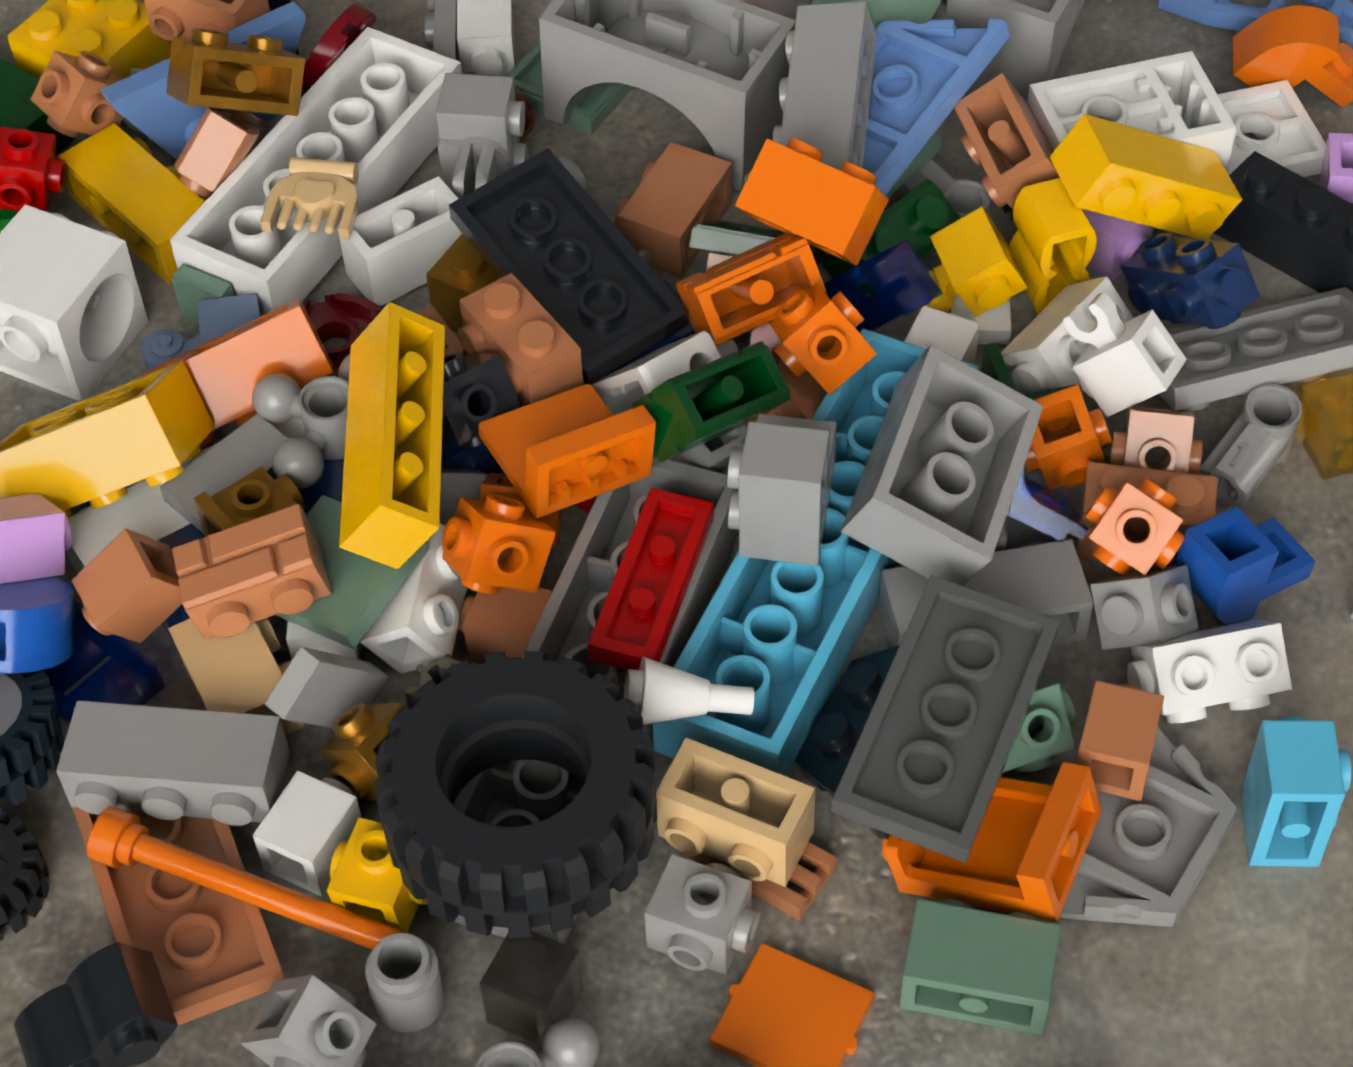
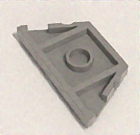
[1059,727,1238,927]

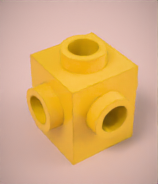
[327,817,427,933]

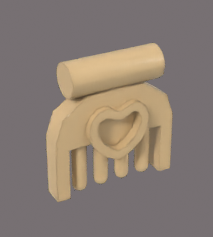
[260,157,359,240]

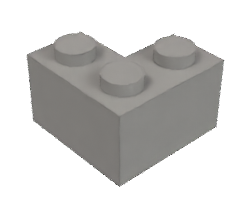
[727,414,837,566]

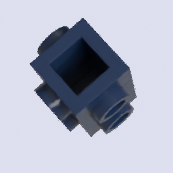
[1121,233,1260,329]

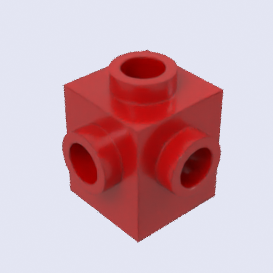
[0,127,66,212]

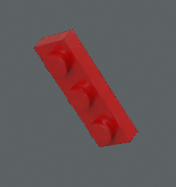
[587,488,714,670]

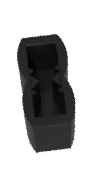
[14,942,178,1067]

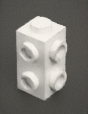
[1001,276,1133,395]
[360,523,467,674]
[1127,620,1292,724]

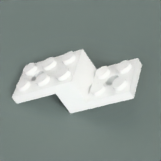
[1028,51,1326,177]

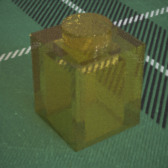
[1296,373,1353,480]

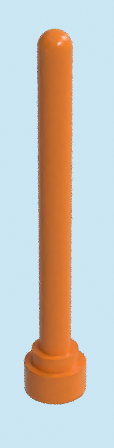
[87,806,406,950]

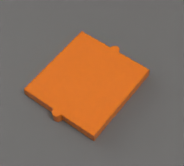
[709,943,875,1067]

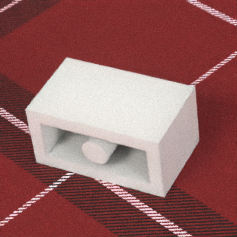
[337,176,462,306]

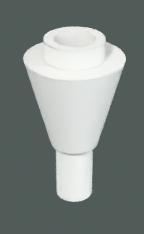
[624,657,754,725]

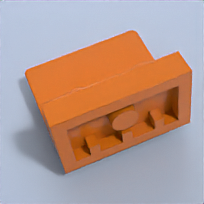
[479,384,656,519]

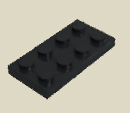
[449,148,689,385]

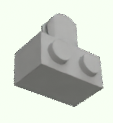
[435,73,529,198]

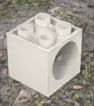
[0,204,149,401]

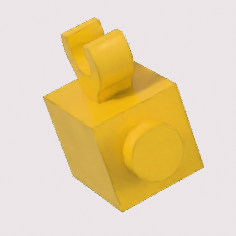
[908,207,1028,317]

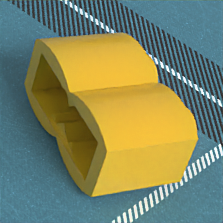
[1009,178,1097,315]

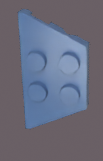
[101,1,306,160]
[863,19,1010,196]

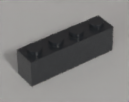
[1214,151,1353,293]

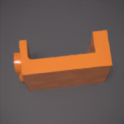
[882,762,1102,923]

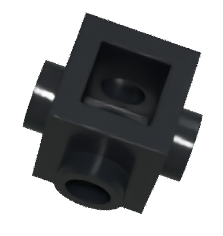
[442,352,522,449]

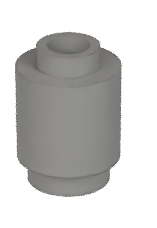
[365,933,445,1032]

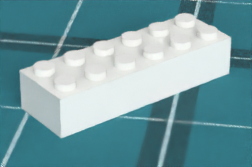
[170,27,462,315]

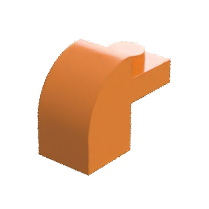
[1233,5,1353,108]

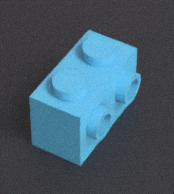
[1240,716,1351,867]

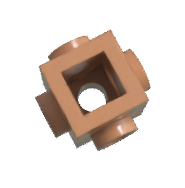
[30,51,124,138]
[1109,405,1203,475]

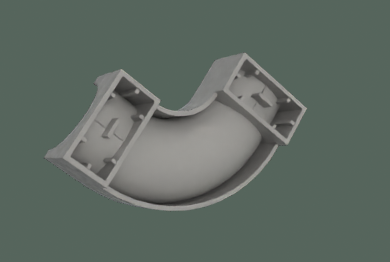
[539,0,1113,191]

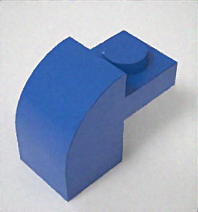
[1175,507,1316,624]

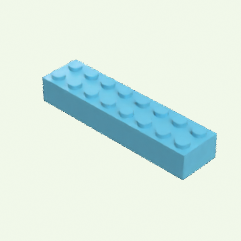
[652,329,979,777]

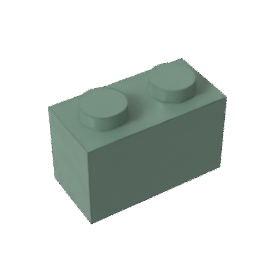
[899,899,1061,1036]

